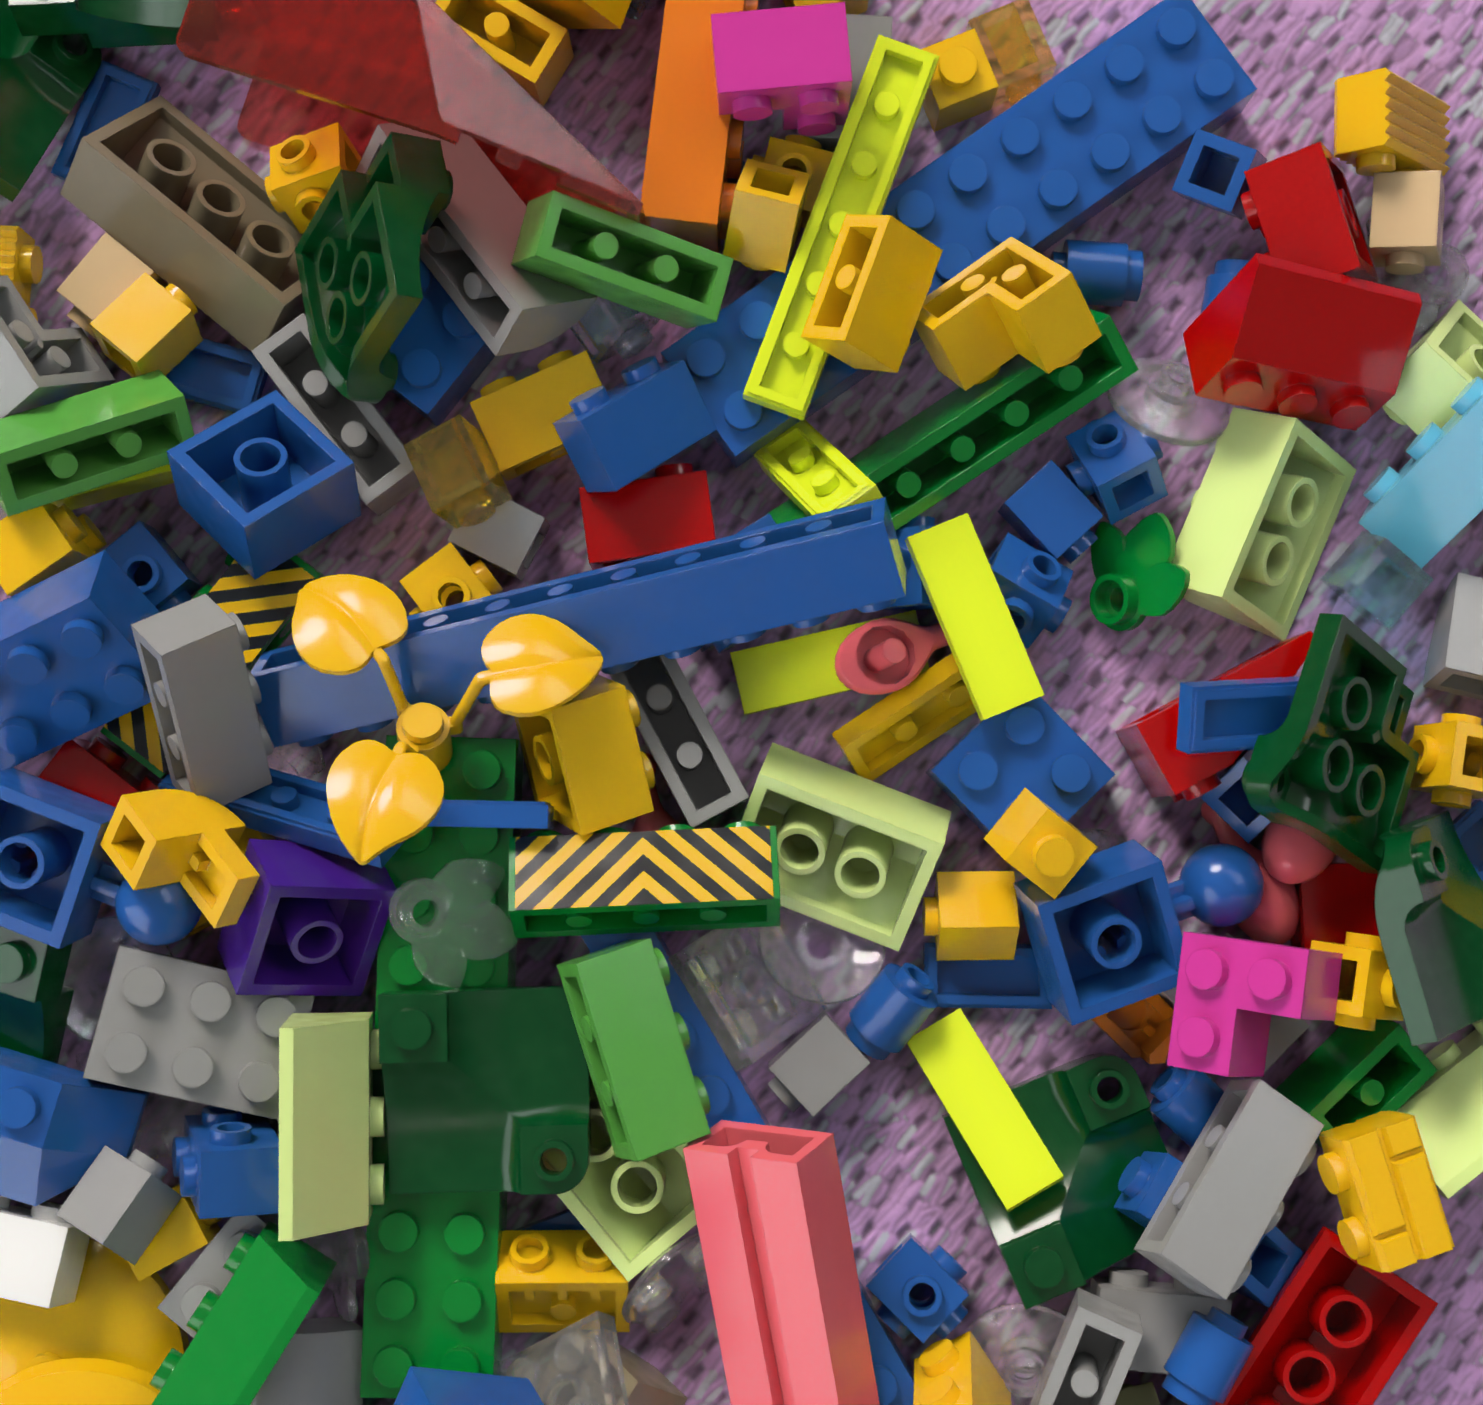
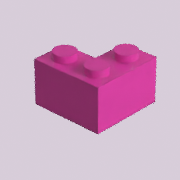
[711,2,853,136]
[1167,931,1343,1077]

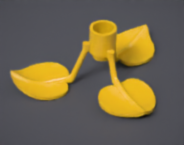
[291,574,604,866]

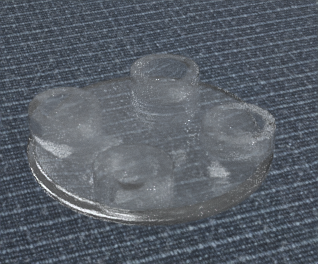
[622,1232,709,1334]

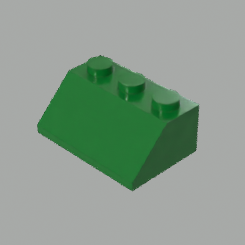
[149,1221,337,1405]

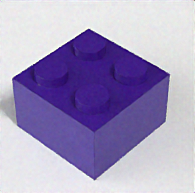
[216,839,397,996]

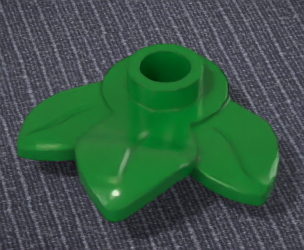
[1090,512,1190,631]

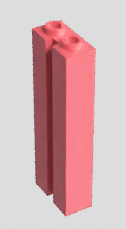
[683,1120,880,1405]

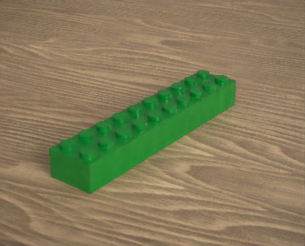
[360,735,523,1399]

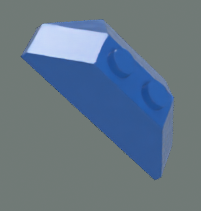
[0,1046,150,1207]

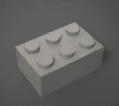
[83,944,315,1120]

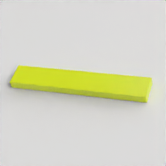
[743,34,940,421]

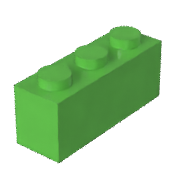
[511,190,734,329]
[0,370,194,517]
[557,938,711,1162]

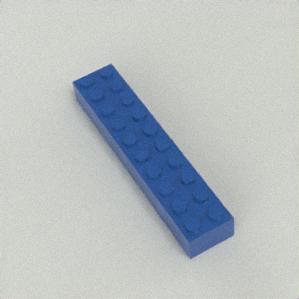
[661,0,1257,468]

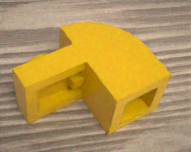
[100,789,260,929]

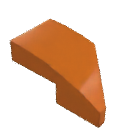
[1091,994,1174,1064]

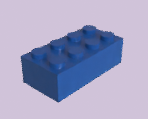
[0,550,160,770]

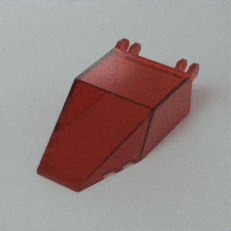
[176,0,647,226]

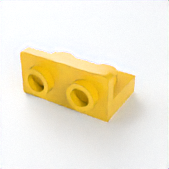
[495,1230,630,1333]

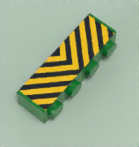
[100,553,325,779]
[508,821,780,939]

